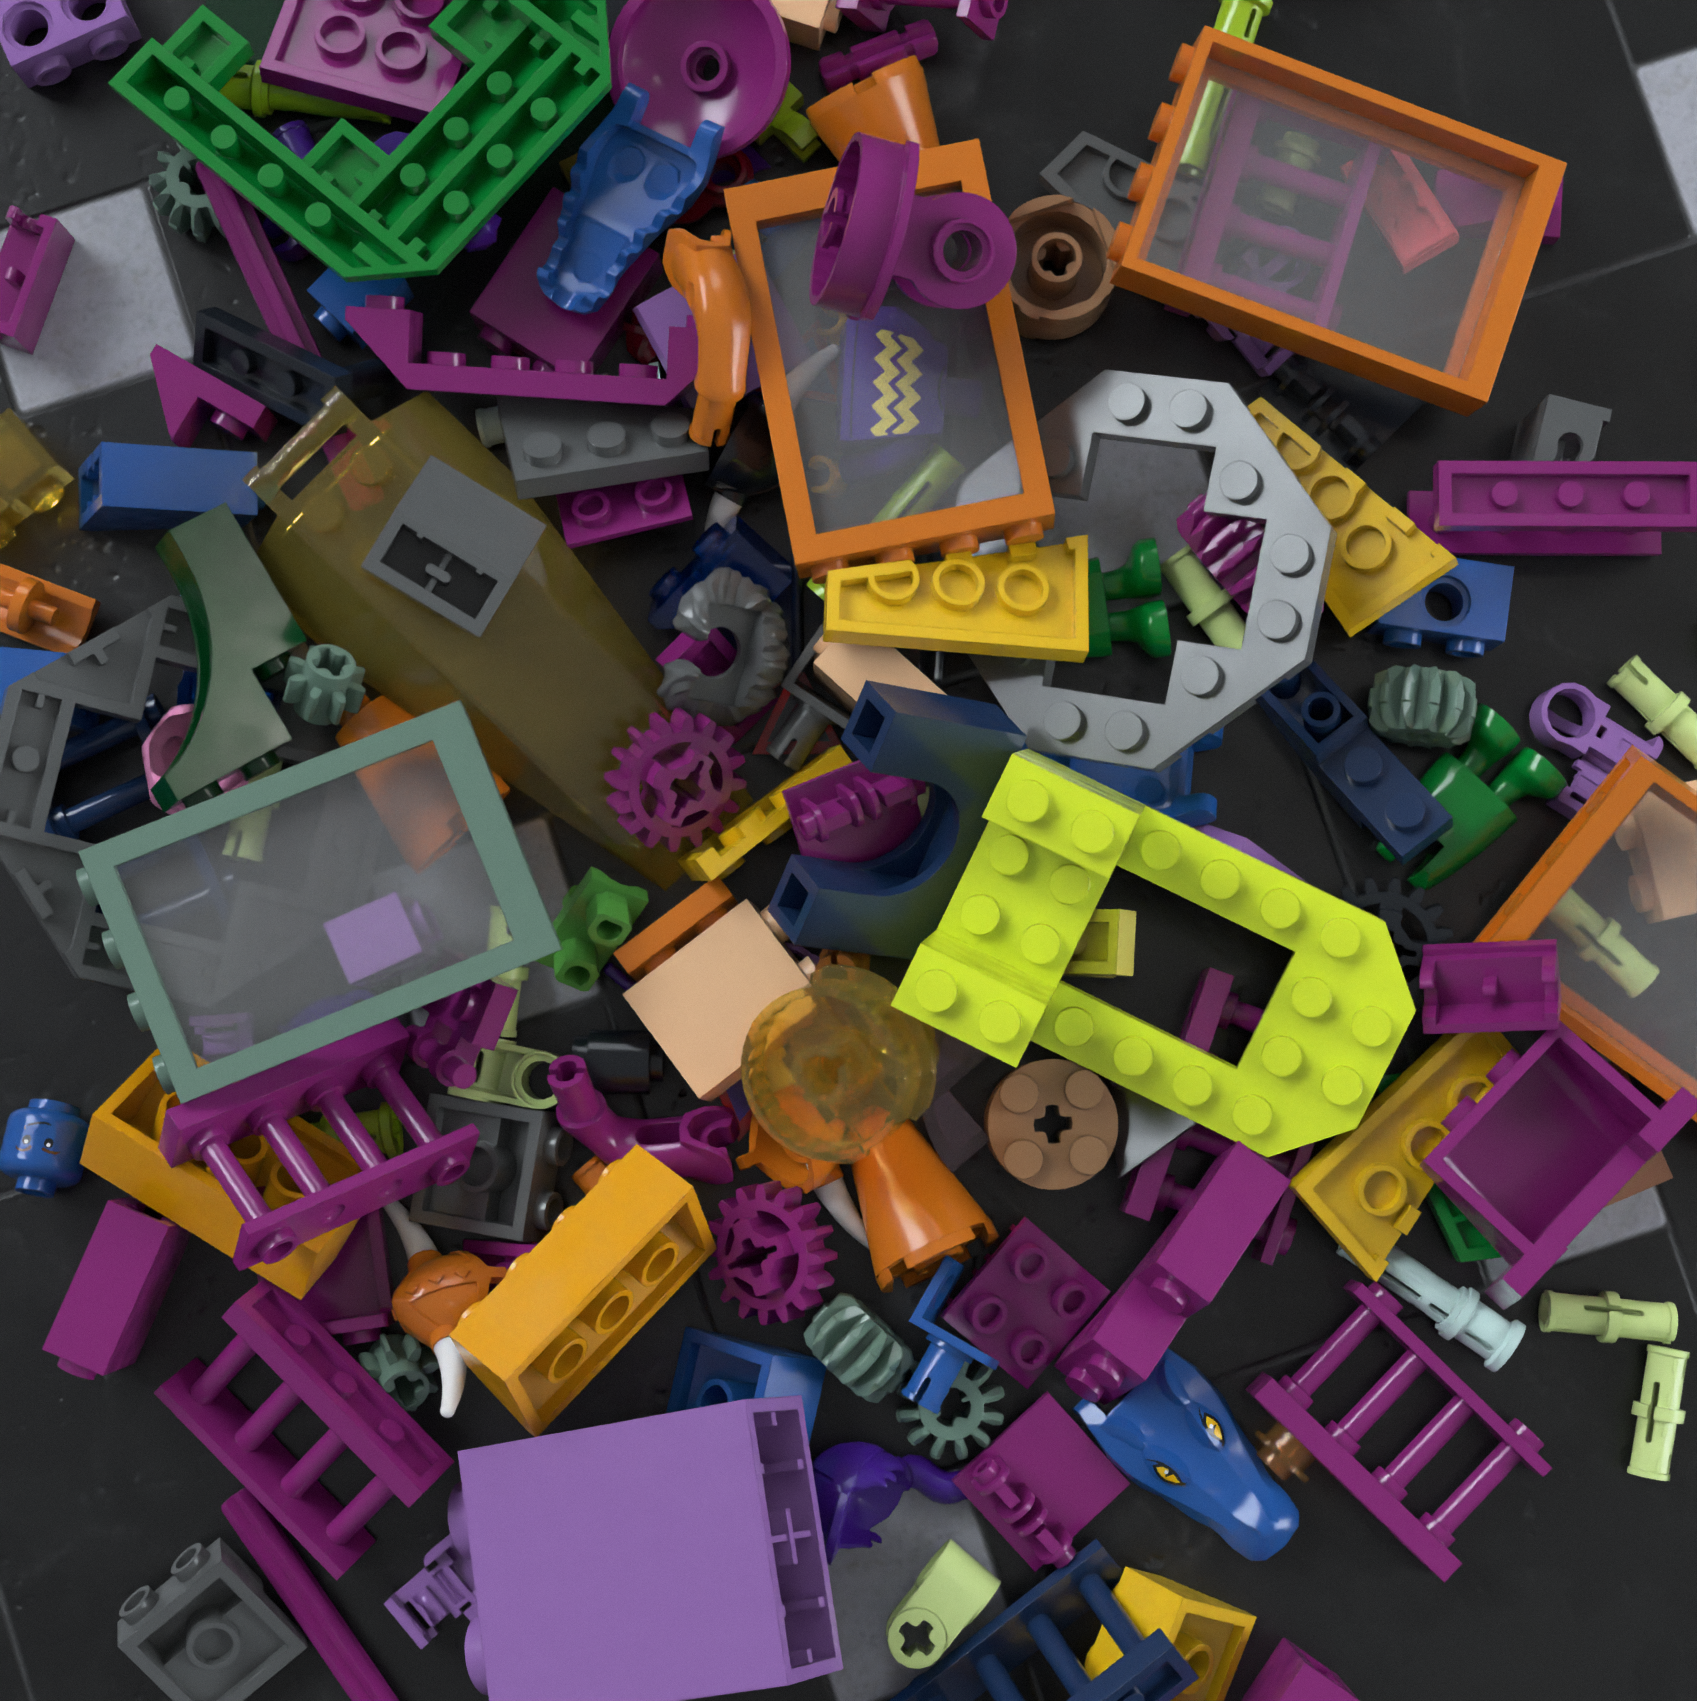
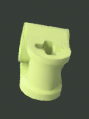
[447,1038,561,1109]
[886,1539,1001,1669]

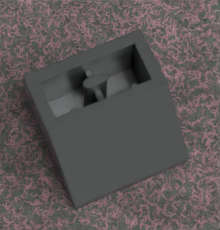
[361,455,547,640]

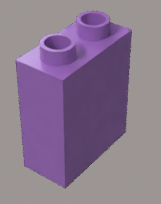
[448,1395,843,1701]

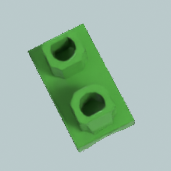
[535,866,649,992]

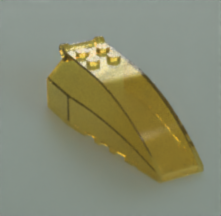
[241,386,754,892]

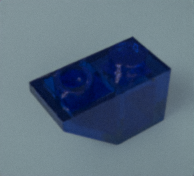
[648,514,792,629]

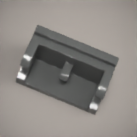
[1509,394,1612,461]

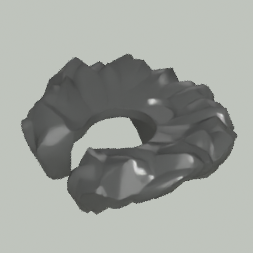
[657,567,791,726]

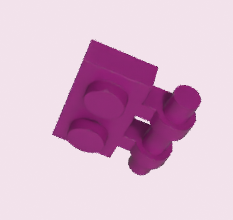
[405,947,519,1089]

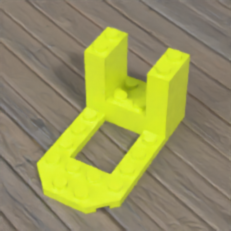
[890,748,1416,1157]

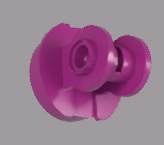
[809,132,1017,322]

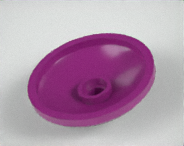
[609,0,791,159]

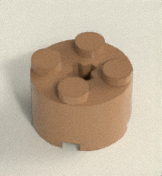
[1008,195,1116,340]
[984,1059,1118,1190]

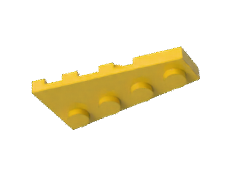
[1248,397,1459,637]
[823,535,1089,663]
[1288,1032,1519,1282]

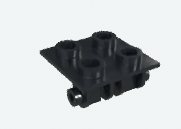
[1256,306,1426,473]

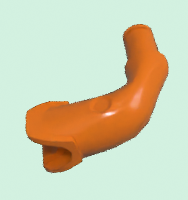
[663,228,752,447]

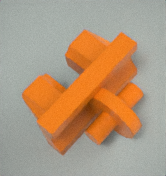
[0,563,101,653]

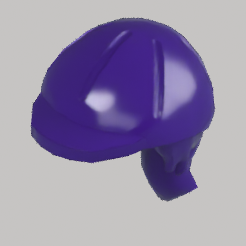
[812,1441,968,1566]

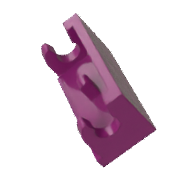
[0,205,76,355]
[1420,939,1562,1034]

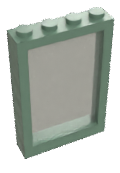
[76,700,563,1104]

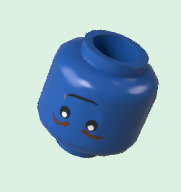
[0,1098,89,1198]

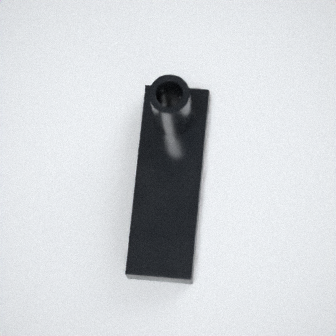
[193,306,394,438]

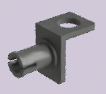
[765,623,851,772]

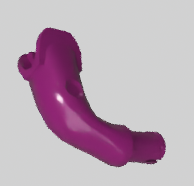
[547,1054,740,1184]

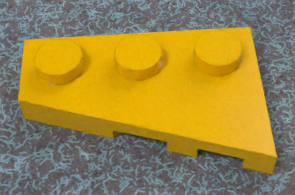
[677,745,853,881]

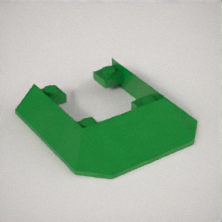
[108,0,612,283]

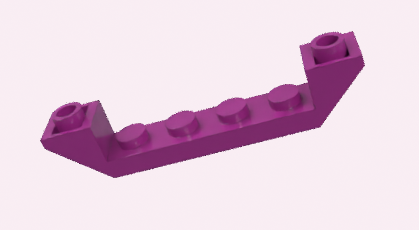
[345,295,698,406]

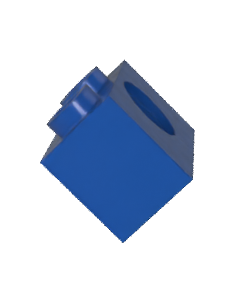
[1366,558,1515,658]

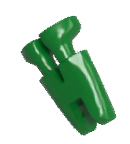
[1086,537,1171,658]
[1375,703,1568,892]

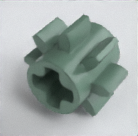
[283,644,366,725]
[358,1333,439,1412]

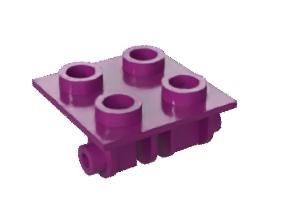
[556,474,693,549]
[782,760,926,862]
[940,1217,1111,1390]
[951,1391,1130,1572]

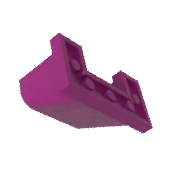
[1419,1021,1697,1310]

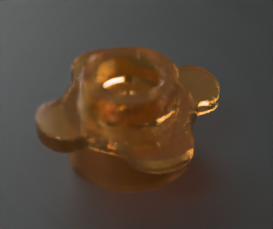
[1254,1422,1316,1483]

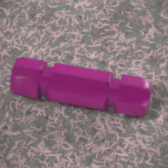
[818,19,938,93]

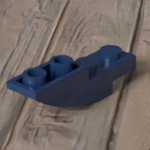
[1256,659,1453,866]

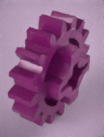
[604,708,747,852]
[708,1180,838,1326]

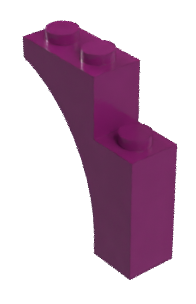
[1054,1141,1291,1406]

